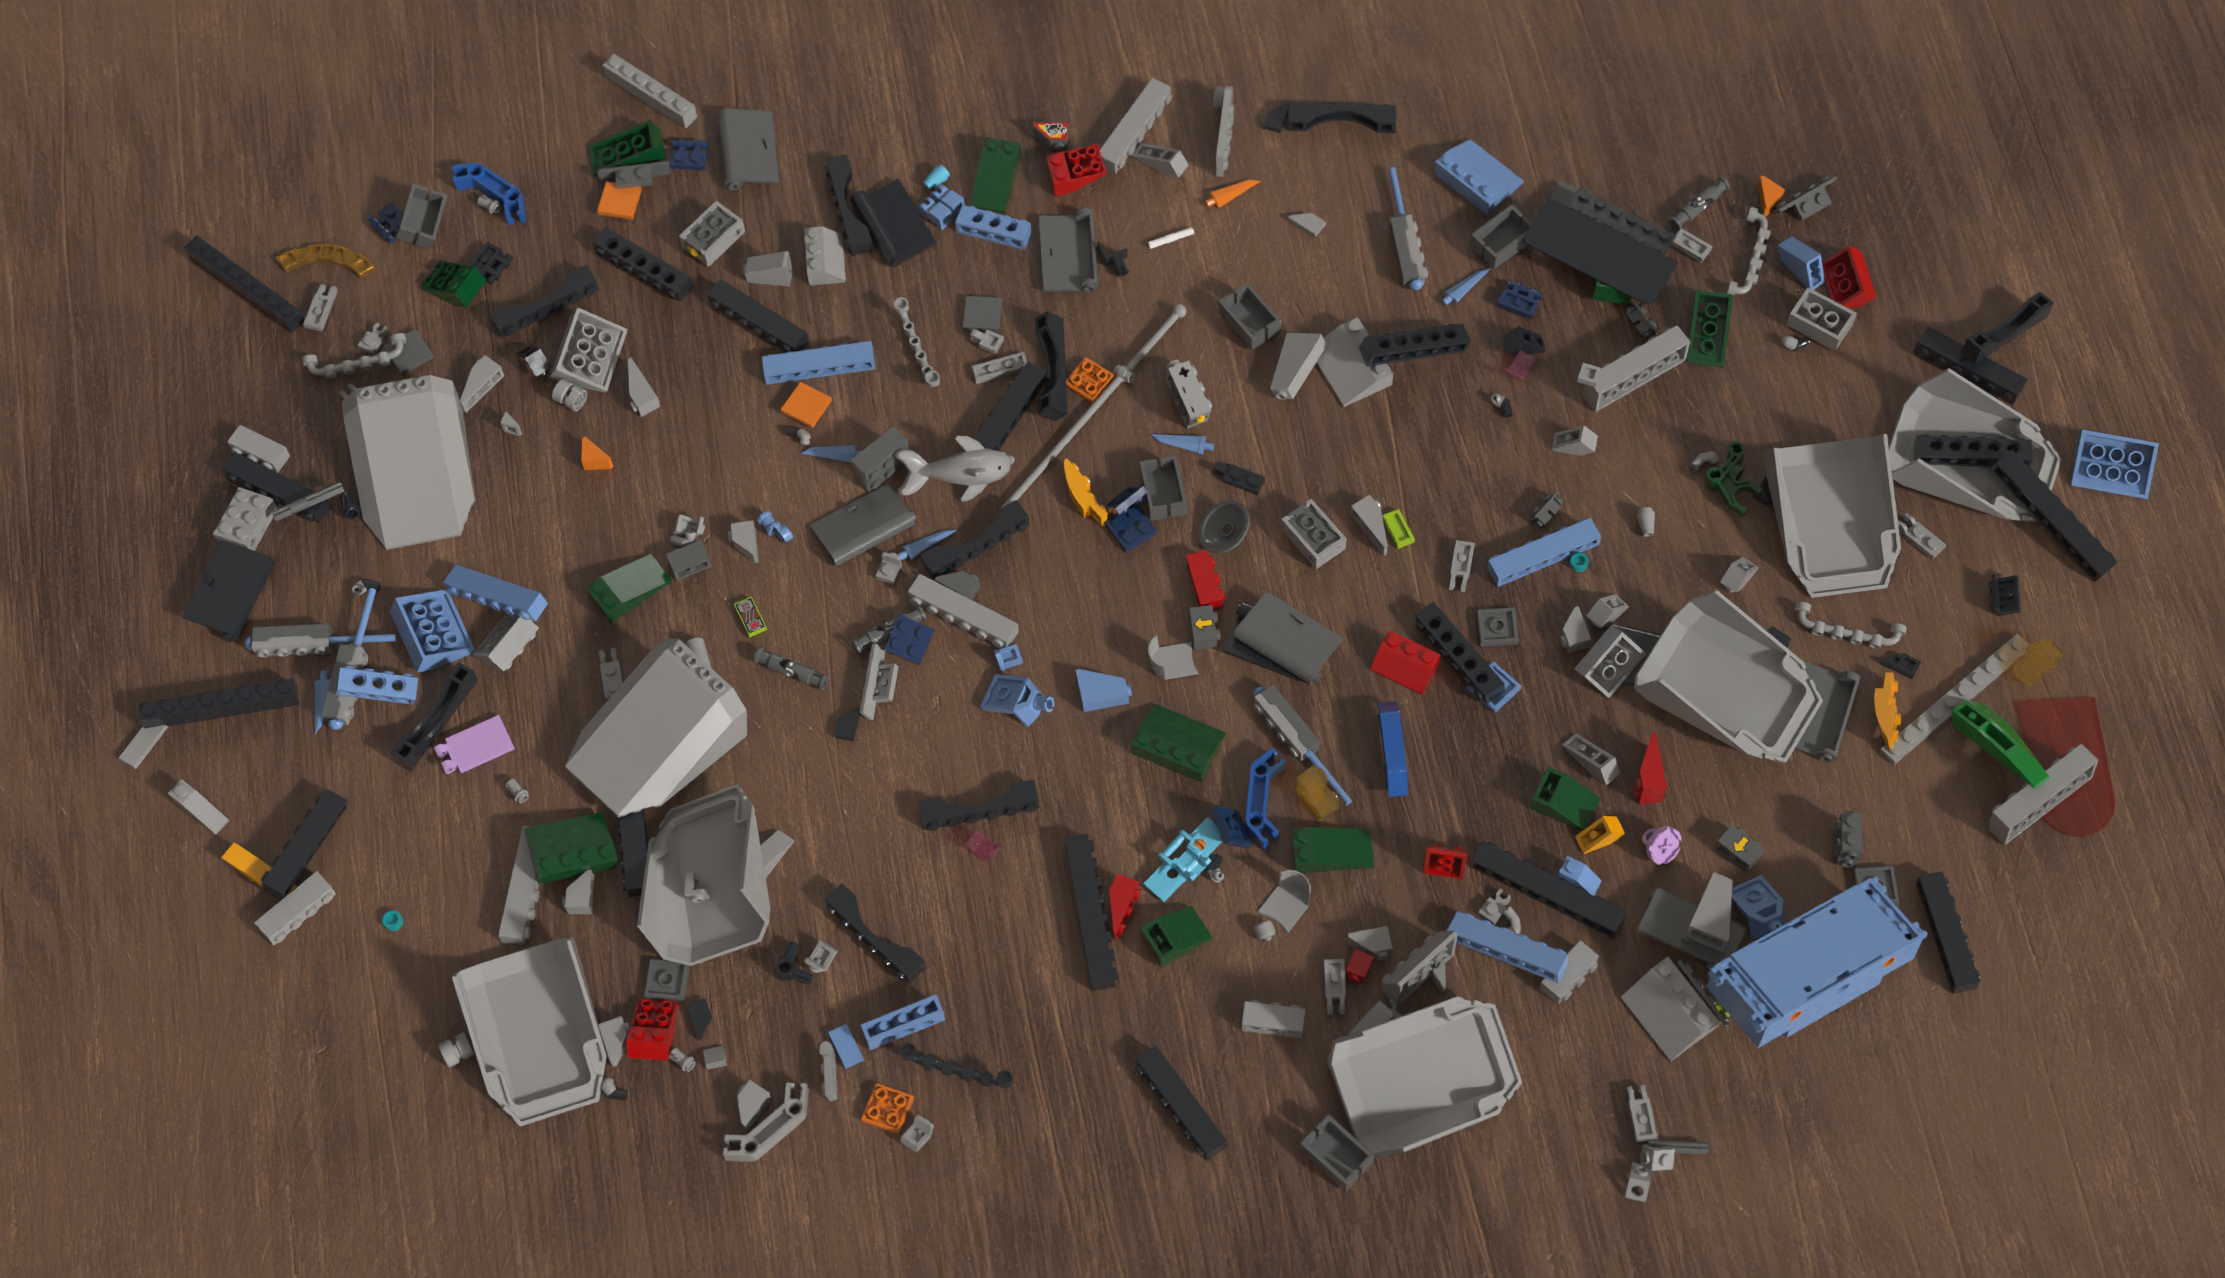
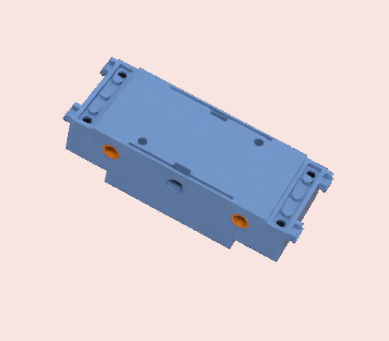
[1706,876,1927,1048]

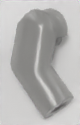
[1690,451,1719,470]
[670,531,697,547]
[1503,906,1521,935]

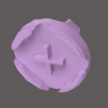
[1642,826,1681,865]

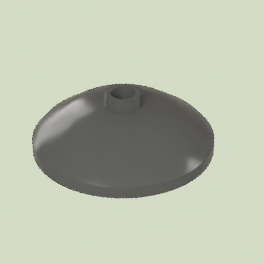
[1199,500,1250,554]

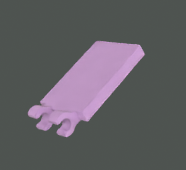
[434,715,515,774]

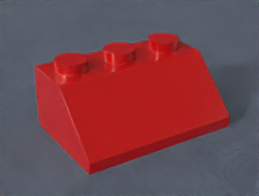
[1822,246,1877,309]
[1370,630,1441,695]

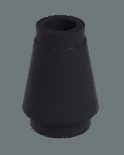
[340,492,360,520]

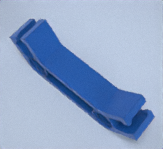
[452,163,526,225]
[1377,701,1408,797]
[1245,748,1286,851]

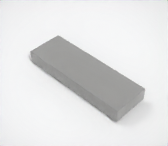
[971,352,1027,384]
[119,725,169,769]

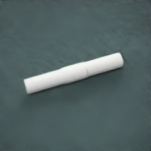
[1148,227,1194,249]

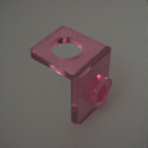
[1505,350,1536,380]
[965,830,1003,861]

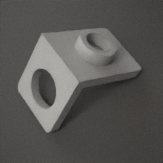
[1625,1163,1652,1202]

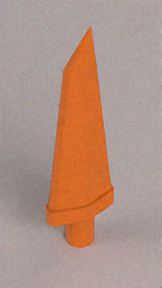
[1205,179,1261,208]

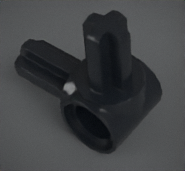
[774,942,813,985]

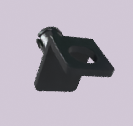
[1096,241,1129,277]

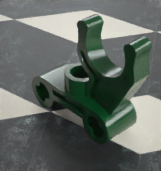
[1705,441,1763,517]

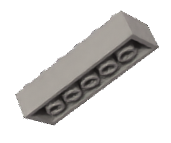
[1582,326,1690,412]
[1988,744,2098,846]

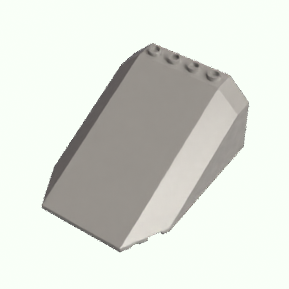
[1889,368,2062,522]
[342,375,475,550]
[1762,434,1901,598]
[1634,590,1823,763]
[565,638,747,817]
[637,784,770,966]
[452,936,607,1126]
[1329,997,1522,1159]

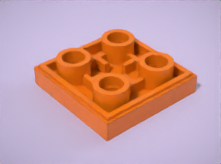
[597,181,642,220]
[1066,357,1115,404]
[781,382,832,429]
[861,1083,914,1135]

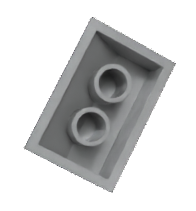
[805,226,846,285]
[472,613,539,671]
[1574,625,1646,698]

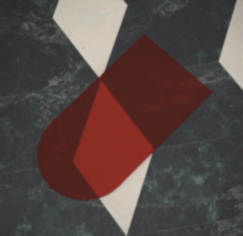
[2017,697,2115,837]

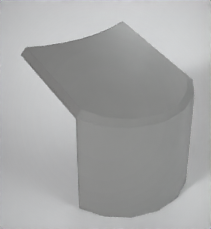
[1148,635,1199,680]
[1258,870,1311,933]

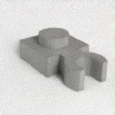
[358,323,388,356]
[1478,889,1511,926]

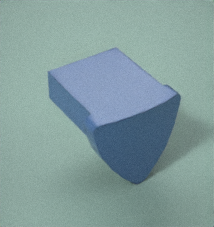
[994,644,1023,672]

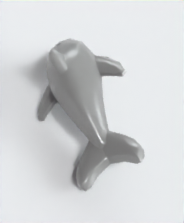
[894,436,1015,502]

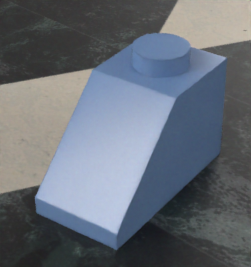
[1557,856,1602,896]

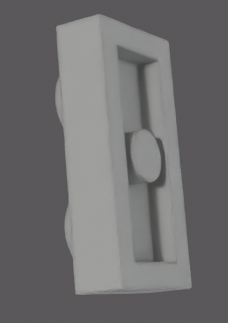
[1672,228,1712,263]

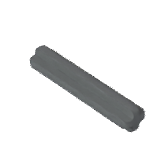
[1646,1140,1708,1154]

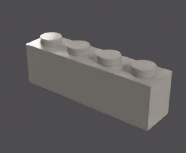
[254,871,336,946]

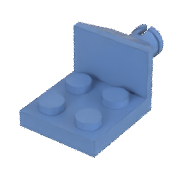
[980,674,1055,727]
[1731,875,1787,939]

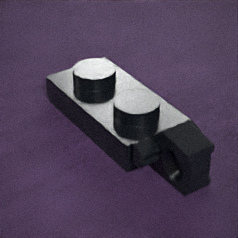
[1213,462,1265,495]

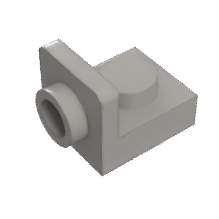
[876,552,902,585]

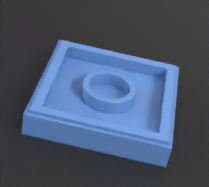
[1466,661,1522,713]

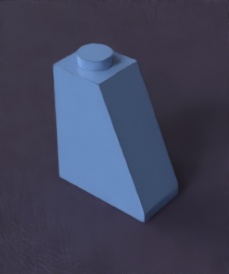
[1778,236,1825,290]
[1076,669,1132,712]

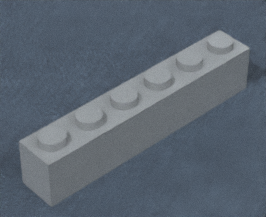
[602,54,697,129]
[1100,78,1172,174]
[908,574,1019,648]
[498,826,539,945]

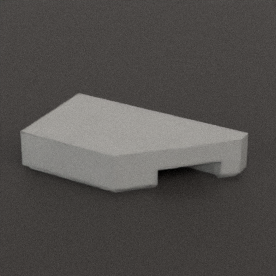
[1288,213,1326,237]

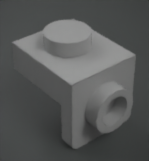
[674,514,705,537]
[683,871,710,903]
[804,940,838,973]
[900,1115,934,1152]
[1640,1145,1675,1171]

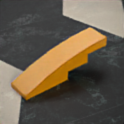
[221,843,298,895]

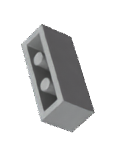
[228,425,290,473]
[1540,940,1599,1004]
[1242,1000,1305,1038]

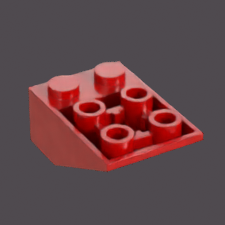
[1046,144,1107,197]
[626,998,678,1061]

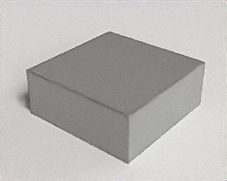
[1577,363,1601,387]

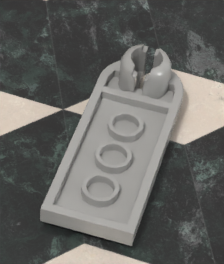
[1213,85,1234,177]

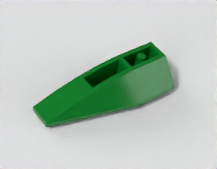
[1951,700,2050,789]

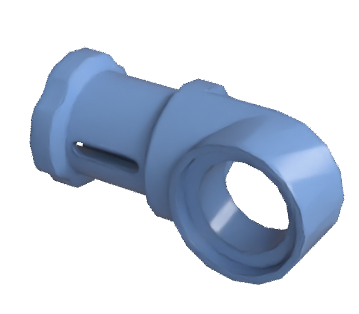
[757,511,793,543]

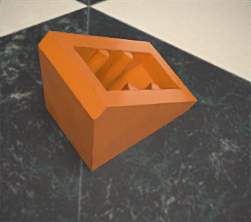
[1758,176,1785,216]
[581,436,613,470]

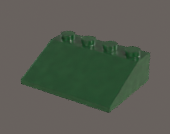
[1131,704,1226,783]
[524,813,618,884]

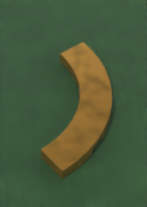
[275,244,376,279]

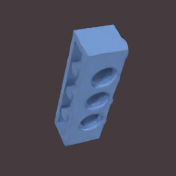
[955,205,1031,250]
[336,666,418,705]
[861,995,945,1050]

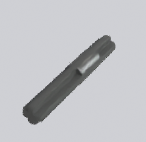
[272,482,344,521]

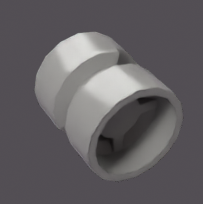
[552,379,587,411]
[438,1032,475,1068]

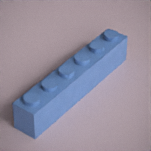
[762,341,876,385]
[1487,518,1601,587]
[443,565,548,621]
[1447,911,1569,983]

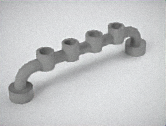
[1726,207,1771,297]
[894,297,940,387]
[302,333,406,379]
[1794,601,1907,649]

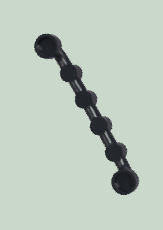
[900,1042,1013,1088]

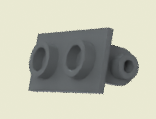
[1626,300,1658,339]
[1527,491,1563,528]

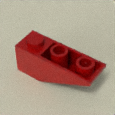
[1110,874,1142,941]

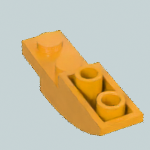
[1064,458,1108,527]
[1874,672,1901,749]

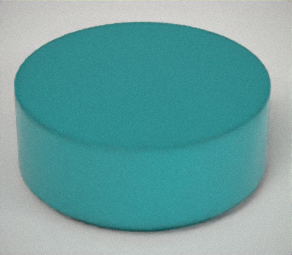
[1569,552,1589,572]
[382,910,403,931]

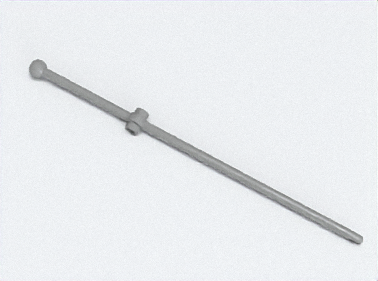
[1000,304,1187,509]

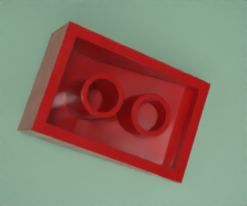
[1633,733,1667,805]
[1423,844,1467,880]

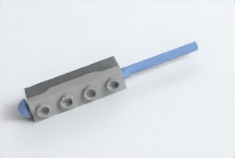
[1389,167,1428,291]
[321,588,376,730]
[245,624,396,658]
[1253,685,1352,805]

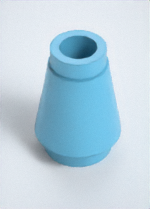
[923,164,950,190]

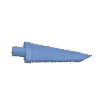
[1441,268,1491,306]
[1151,434,1214,455]
[800,445,861,463]
[897,530,957,560]
[314,671,331,734]

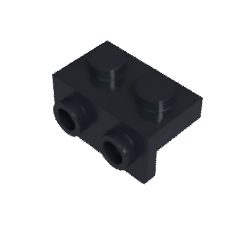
[1989,574,2021,616]

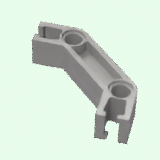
[723,1083,809,1162]

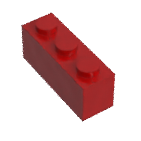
[1186,550,1225,610]

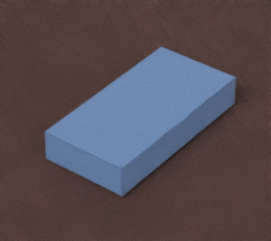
[828,1024,864,1069]

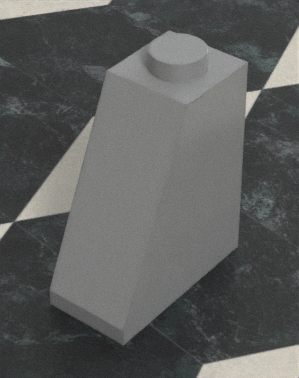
[743,252,793,287]

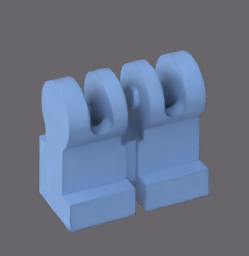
[917,184,965,230]

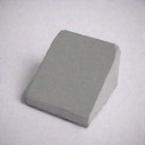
[500,412,522,436]
[1431,964,1446,993]
[703,1046,727,1070]

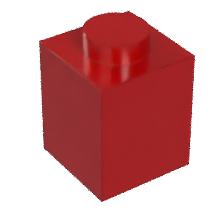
[1345,949,1374,984]

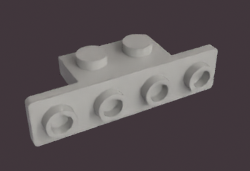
[860,644,899,720]

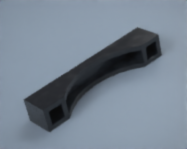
[1288,102,1396,133]
[824,154,873,256]
[489,265,599,338]
[1961,291,2054,365]
[1035,311,1068,421]
[920,499,1030,581]
[390,662,478,771]
[919,780,1039,831]
[825,883,926,984]

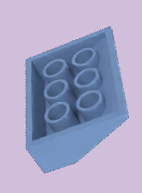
[1434,139,1524,216]
[2071,430,2159,499]
[390,589,475,672]

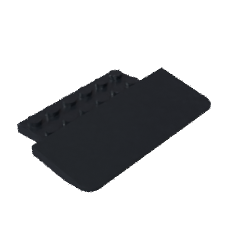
[1524,187,1678,304]

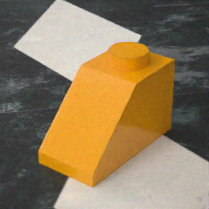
[1575,816,1625,854]

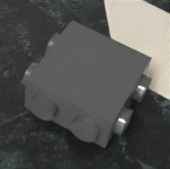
[1832,811,1863,867]

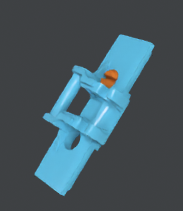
[1144,817,1222,902]

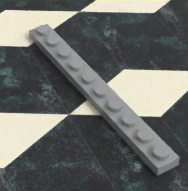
[1880,634,2031,765]

